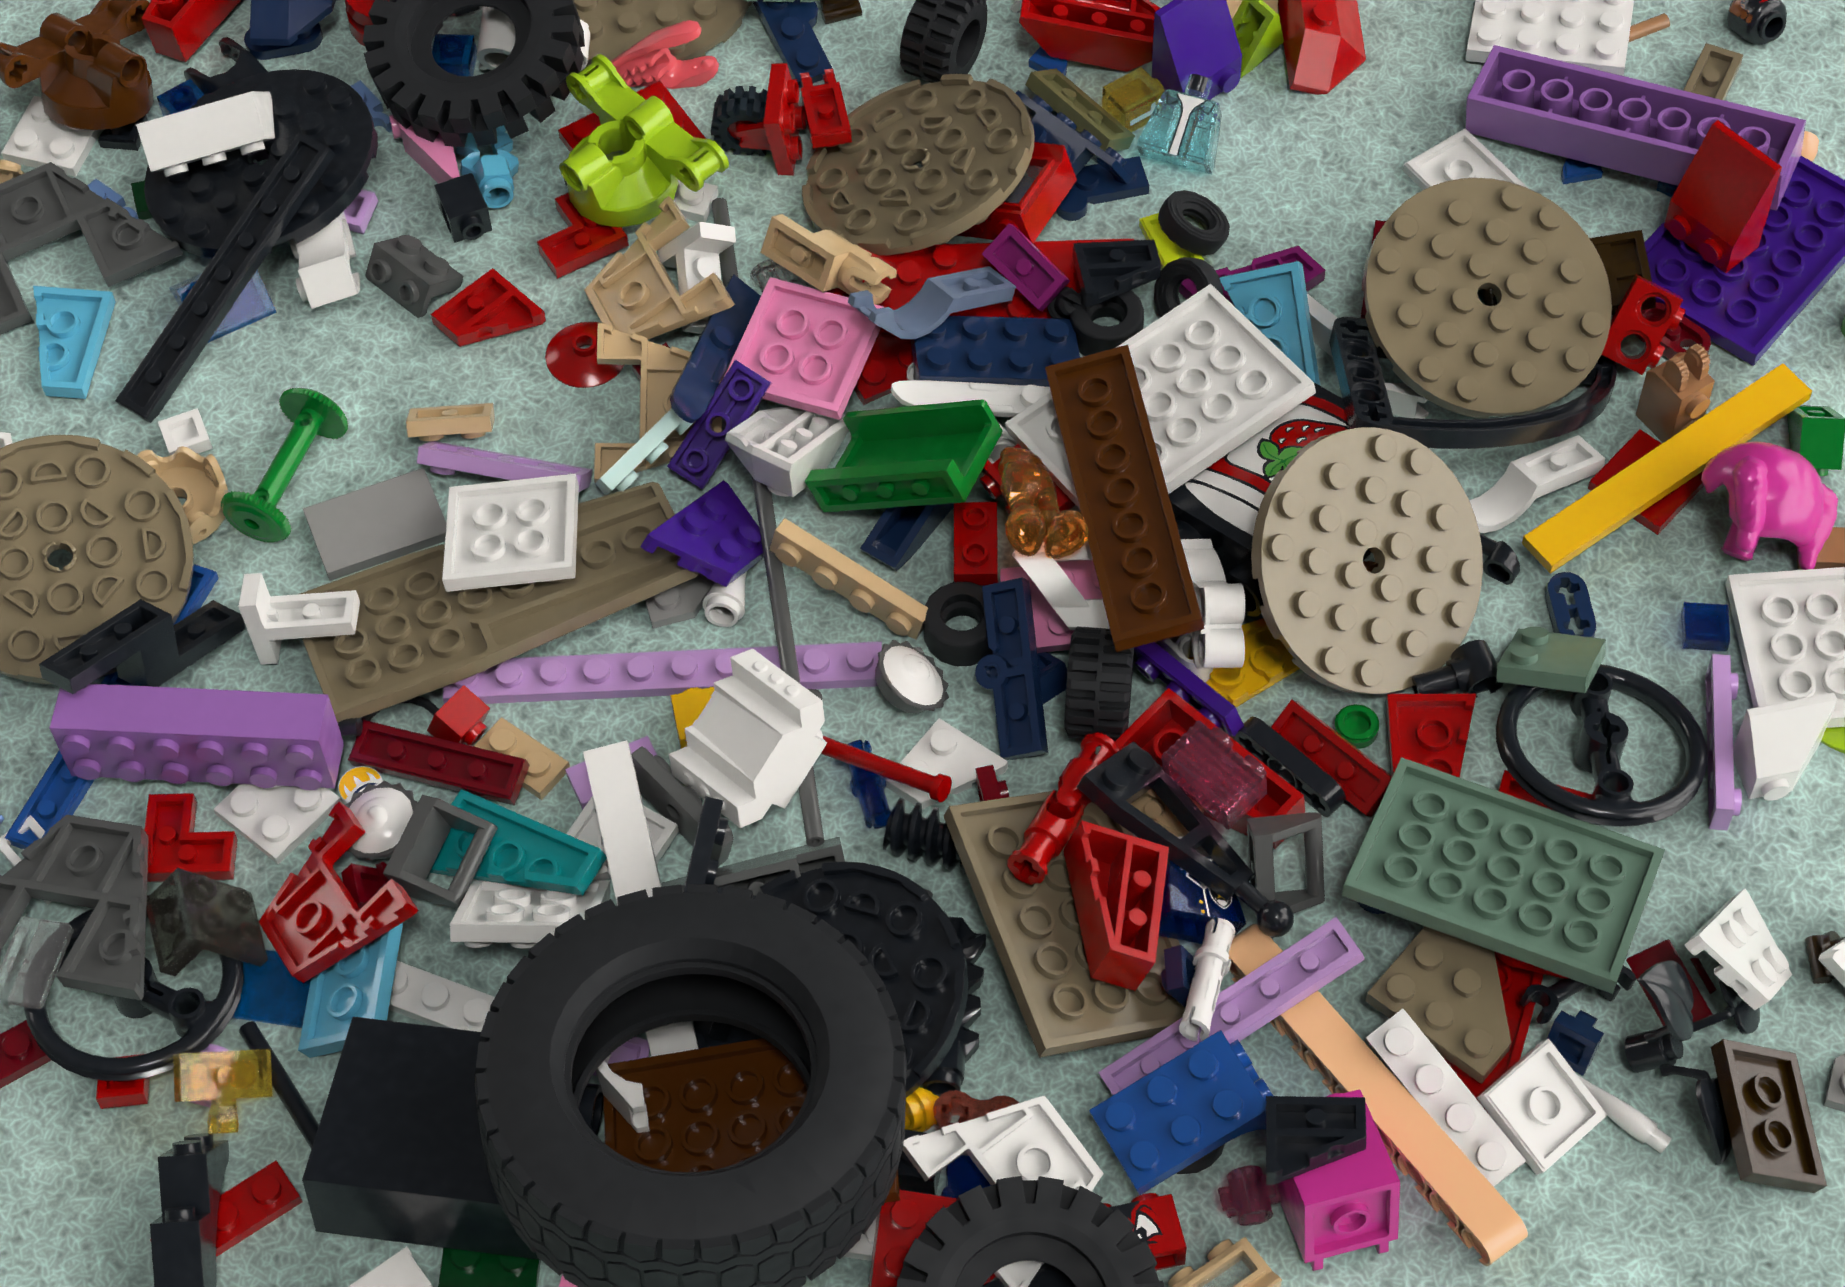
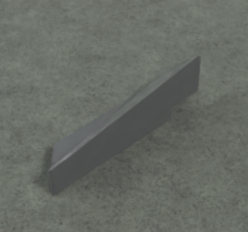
[661,837,845,896]

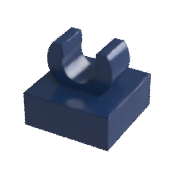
[1547,1010,1604,1076]

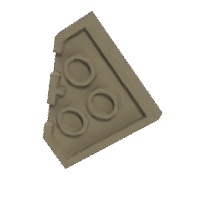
[1366,926,1511,1084]

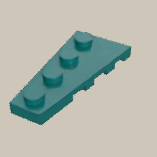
[430,789,607,895]

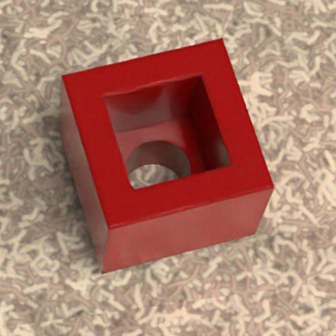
[427,685,490,746]

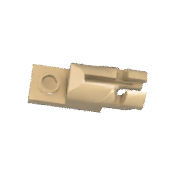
[760,214,897,305]

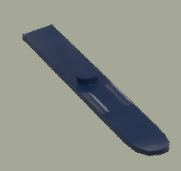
[670,274,761,423]

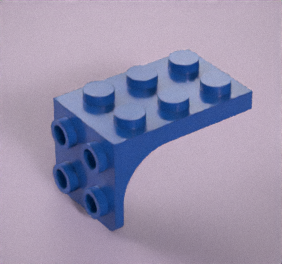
[1089,1030,1273,1195]

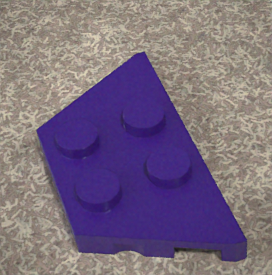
[640,480,764,587]

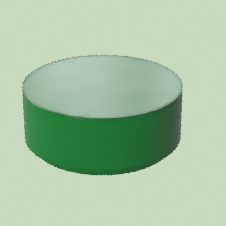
[1334,704,1379,749]

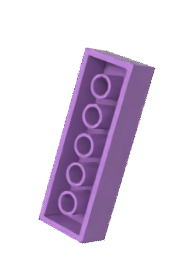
[49,684,344,790]

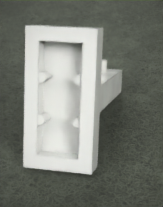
[658,222,736,334]
[238,573,360,665]

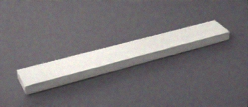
[583,740,699,1057]

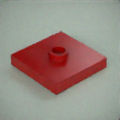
[1588,429,1704,535]

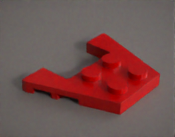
[258,801,419,983]

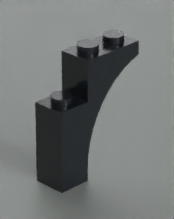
[150,1133,229,1287]

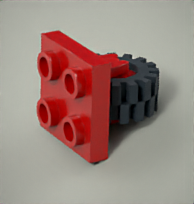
[711,63,806,176]

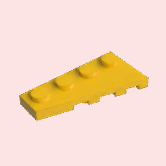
[1188,618,1300,711]

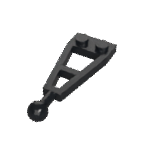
[1077,741,1294,937]

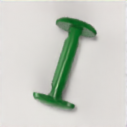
[221,388,348,542]

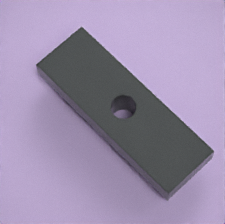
[632,746,734,867]

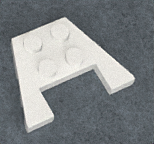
[902,1095,1104,1287]

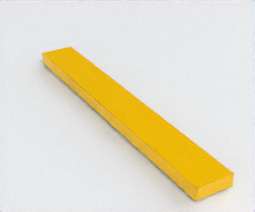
[1522,363,1812,574]

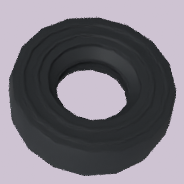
[1158,190,1230,256]
[1154,257,1223,317]

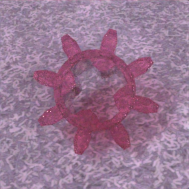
[1218,1165,1282,1226]

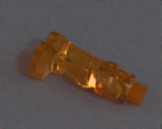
[998,447,1089,559]

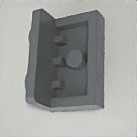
[365,235,464,318]

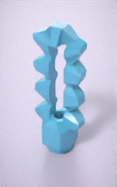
[456,125,519,208]

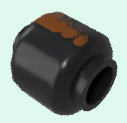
[1727,0,1787,46]

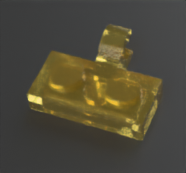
[173,1049,272,1134]

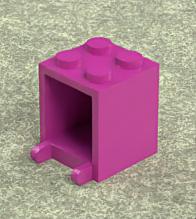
[1273,1089,1400,1271]

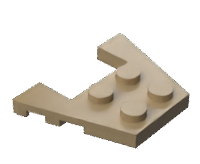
[584,196,735,340]
[594,323,723,483]

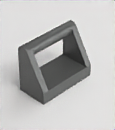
[383,795,498,909]
[1247,812,1325,918]

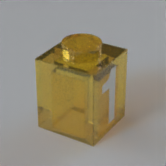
[1102,67,1165,133]

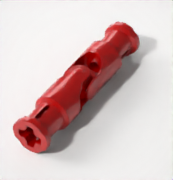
[1007,732,1120,885]

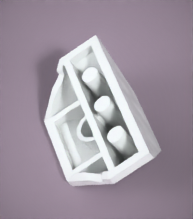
[725,406,849,497]

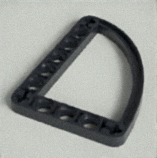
[1329,317,1617,449]

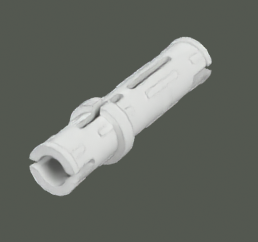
[1179,918,1236,1041]

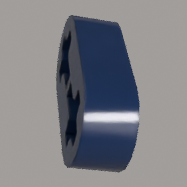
[1545,572,1596,638]

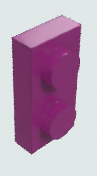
[982,223,1070,311]

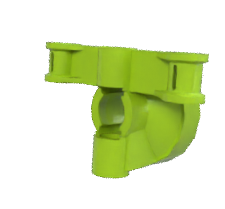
[559,54,729,227]

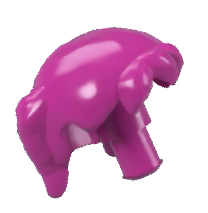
[1701,442,1838,570]

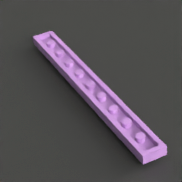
[443,642,882,704]

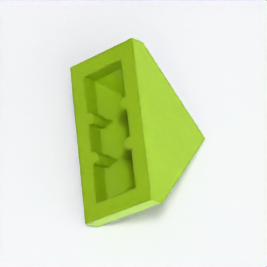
[1232,0,1284,78]

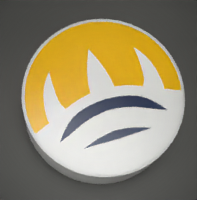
[338,766,383,805]

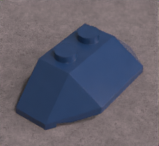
[250,0,336,46]

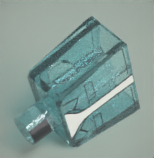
[1136,74,1222,175]

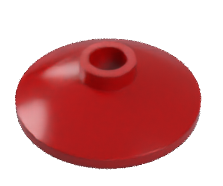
[545,322,624,388]

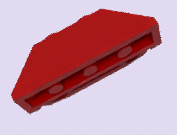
[1019,0,1160,72]
[1278,0,1366,95]

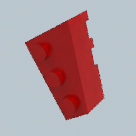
[1063,820,1169,991]

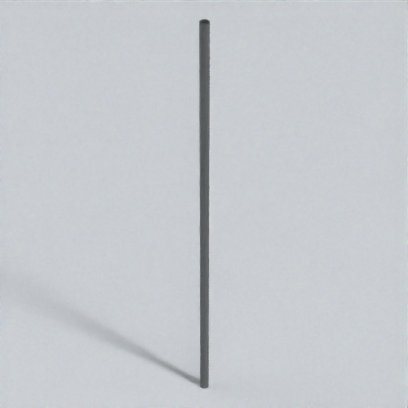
[711,198,825,847]

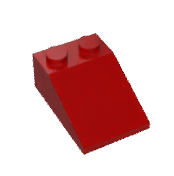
[1664,120,1782,274]

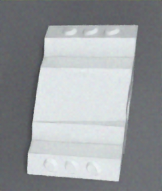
[669,649,827,828]

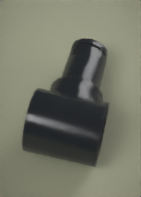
[1412,640,1504,698]

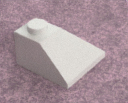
[1733,692,1837,801]

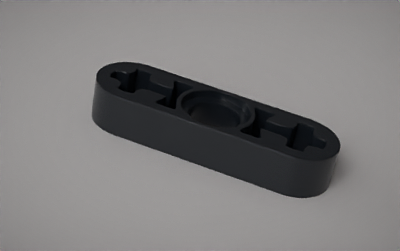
[1234,717,1346,817]

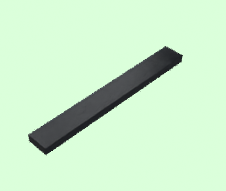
[115,132,336,423]

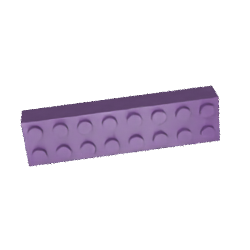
[1466,45,1806,211]

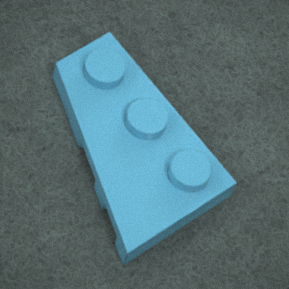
[1220,261,1320,385]
[33,286,116,399]

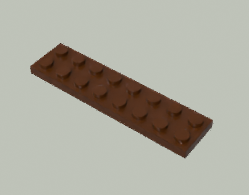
[1045,345,1205,652]

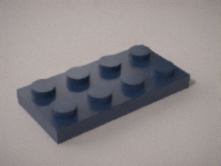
[910,316,1080,387]

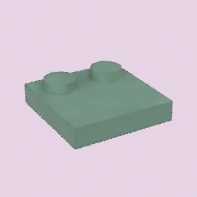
[1497,627,1606,693]

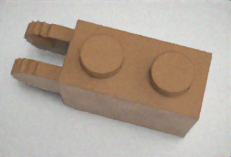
[1636,343,1715,443]

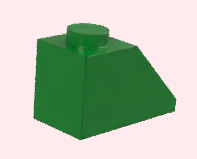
[1787,405,1845,476]

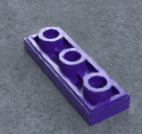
[667,360,772,489]
[1134,642,1244,737]

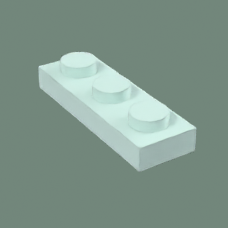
[595,408,694,495]

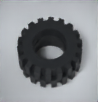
[900,0,988,83]
[1064,626,1134,741]

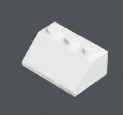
[136,91,275,177]

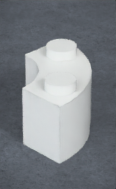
[289,211,360,309]

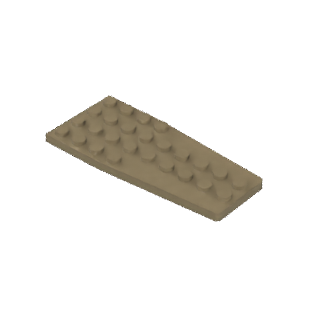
[300,482,699,723]

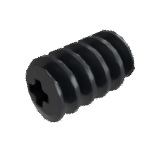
[883,798,967,875]

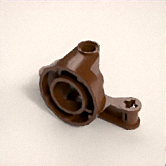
[0,0,154,130]

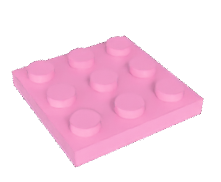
[725,277,884,420]

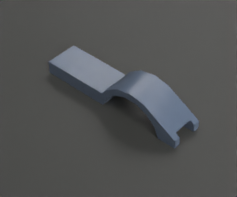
[848,266,1016,339]

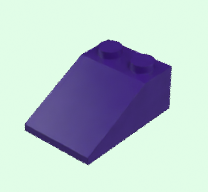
[1151,0,1242,116]

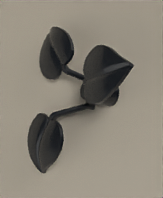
[1625,961,1760,1165]

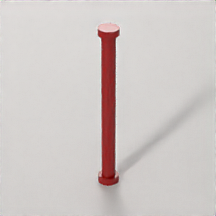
[821,736,952,802]

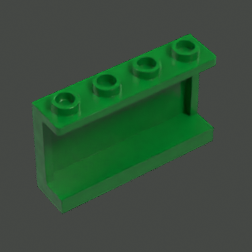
[805,399,1003,512]

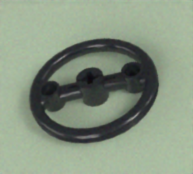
[1496,664,1708,827]
[24,895,244,1081]

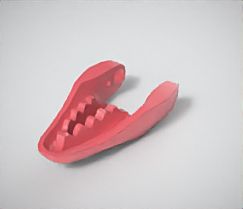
[611,20,719,89]

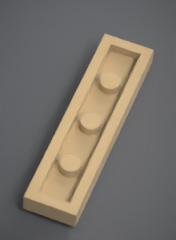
[769,518,928,640]

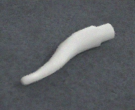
[1576,1074,1672,1154]

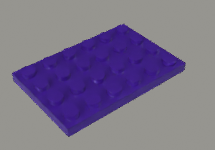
[1644,156,1845,366]

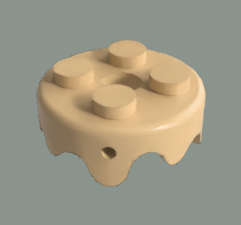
[137,446,229,545]

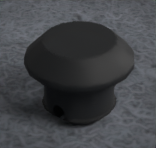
[1047,286,1082,319]

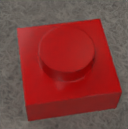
[96,1054,150,1109]

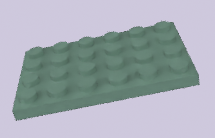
[1341,757,1665,994]

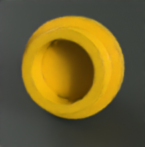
[905,1087,941,1132]

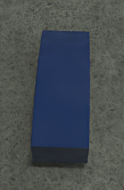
[860,503,954,571]

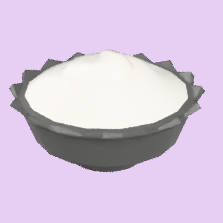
[875,640,949,714]
[345,781,418,861]

